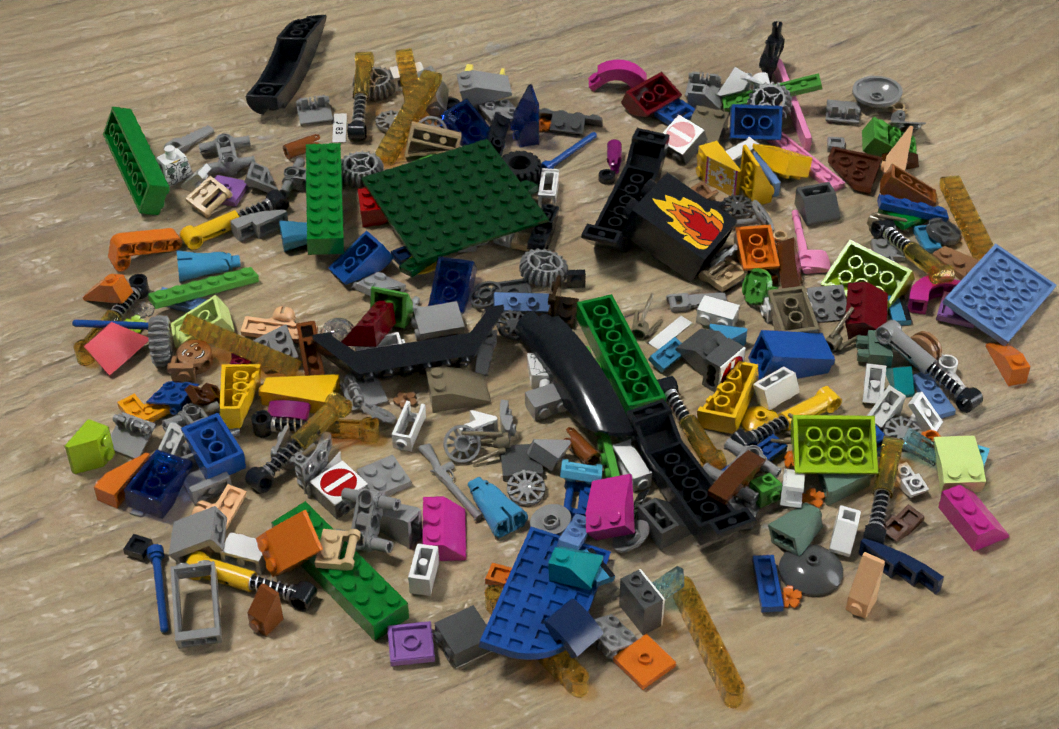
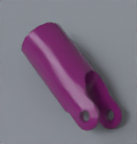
[607,139,622,174]

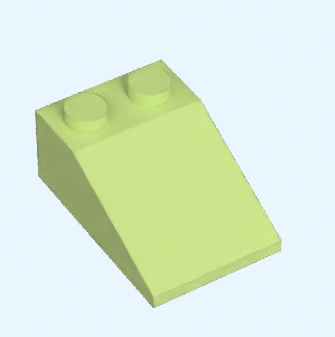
[171,295,235,349]
[933,436,986,494]

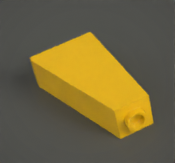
[259,374,341,416]

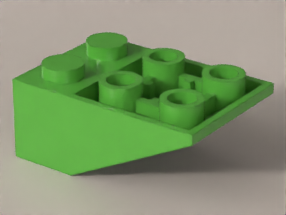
[862,117,916,157]

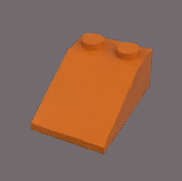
[733,225,780,271]
[256,510,323,578]

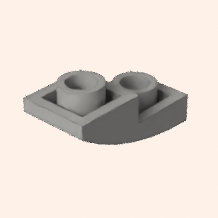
[500,400,516,441]

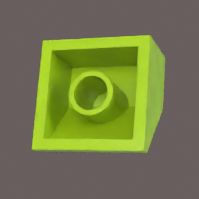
[64,419,115,474]

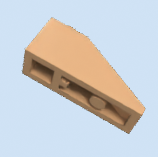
[880,126,913,175]
[846,552,885,619]

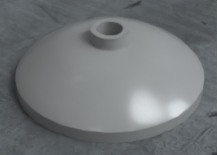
[852,76,902,108]

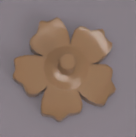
[393,390,417,409]

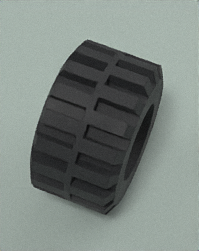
[502,150,541,187]

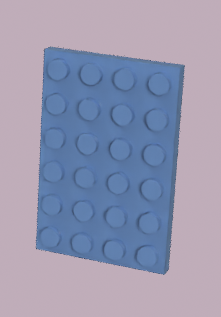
[942,244,1057,346]

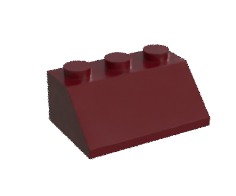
[621,72,682,117]
[845,282,888,339]
[341,301,396,347]

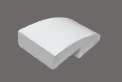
[888,462,929,498]

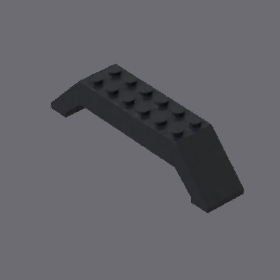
[581,128,670,253]
[312,304,504,383]
[627,399,757,546]

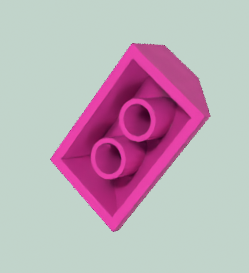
[938,485,1009,551]
[423,496,466,561]

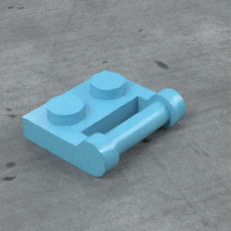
[560,459,603,485]

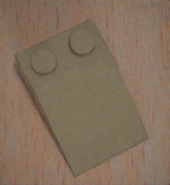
[690,105,729,154]
[768,286,820,333]
[426,366,490,412]

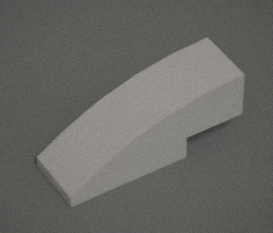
[230,210,288,241]

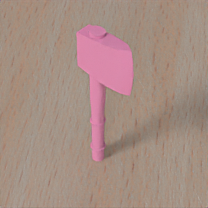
[792,210,830,274]

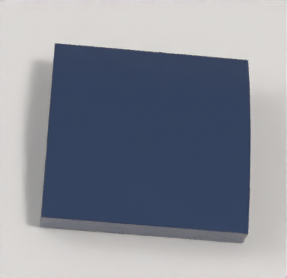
[543,599,604,658]

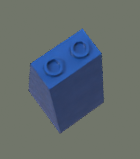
[748,330,835,380]

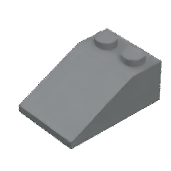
[457,70,512,108]

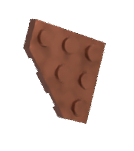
[828,146,882,193]

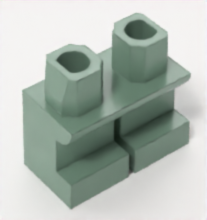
[856,330,893,368]

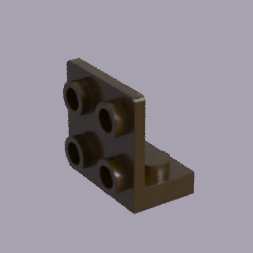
[548,275,579,329]

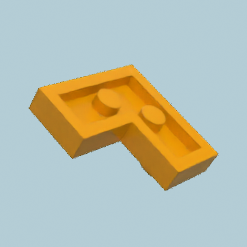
[117,393,170,422]

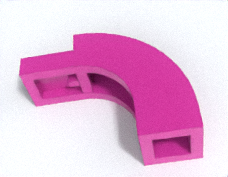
[589,59,647,91]
[907,274,961,315]

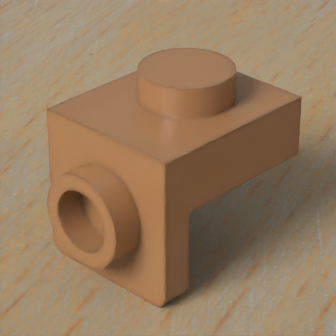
[691,181,719,201]
[167,355,196,382]

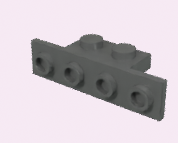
[536,108,603,136]

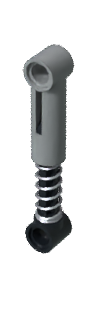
[875,320,983,413]

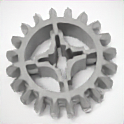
[352,66,396,101]
[747,81,792,118]
[341,150,384,189]
[519,248,568,288]
[148,315,174,367]

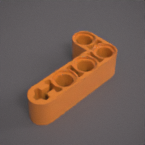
[108,228,183,271]

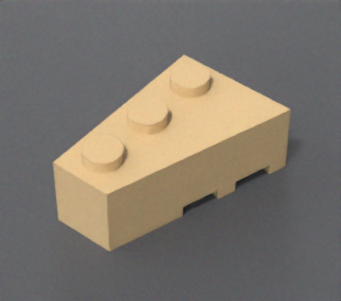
[404,121,462,157]

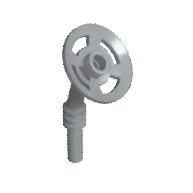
[735,200,774,230]

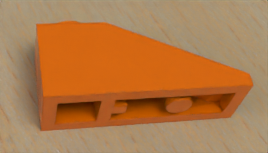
[82,274,133,304]
[985,342,1030,386]
[94,452,152,509]

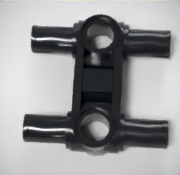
[759,21,785,82]

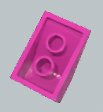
[586,474,635,540]

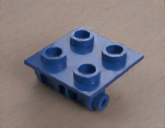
[146,381,199,415]

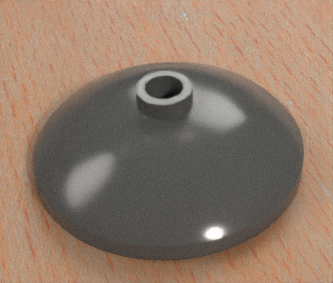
[779,544,843,597]

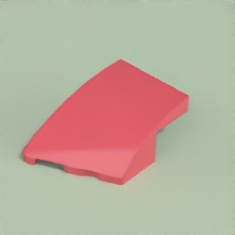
[83,322,149,376]

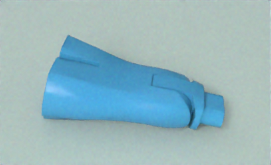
[279,221,307,252]
[177,251,241,282]
[468,477,528,538]

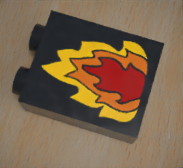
[621,172,738,282]

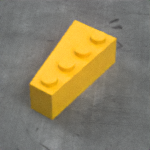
[697,361,759,434]
[220,364,261,429]

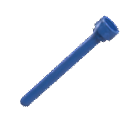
[541,132,597,172]
[72,319,149,330]
[147,544,169,633]

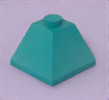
[548,546,603,590]

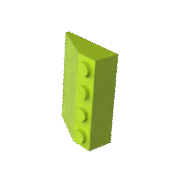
[821,240,915,312]
[790,415,878,475]

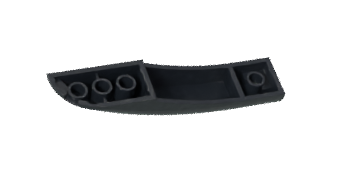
[245,15,327,115]
[515,311,634,436]

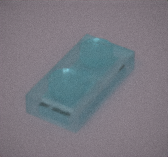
[899,427,937,466]
[652,566,684,599]

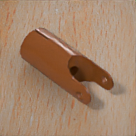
[283,134,320,159]
[564,427,600,465]

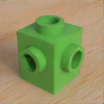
[749,473,782,508]

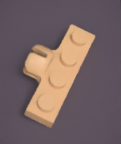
[240,306,319,343]
[192,484,247,557]

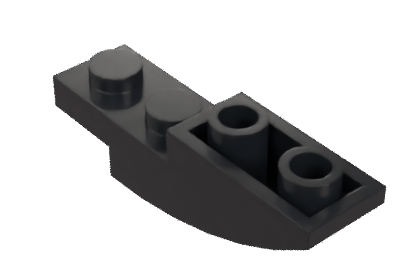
[485,113,511,156]
[527,204,560,250]

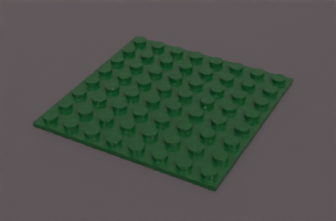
[361,139,549,264]

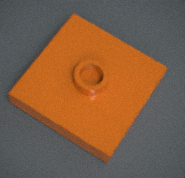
[613,634,676,690]

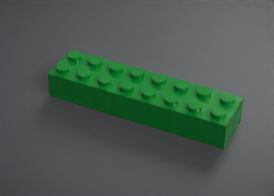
[103,106,170,215]
[306,143,344,255]
[577,294,666,415]
[271,501,409,641]

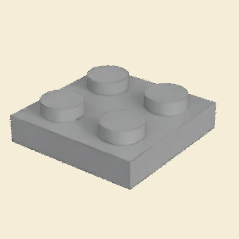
[357,455,412,496]

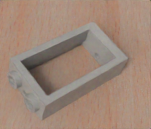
[170,560,222,648]

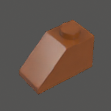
[247,583,284,636]

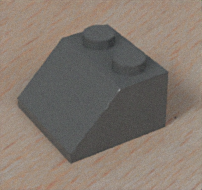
[675,328,728,375]

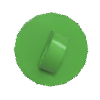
[742,268,779,305]

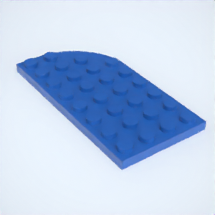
[479,527,611,660]

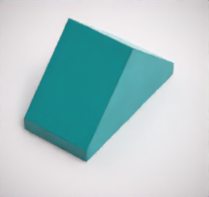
[886,366,915,397]

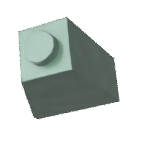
[817,474,874,505]
[768,502,823,556]

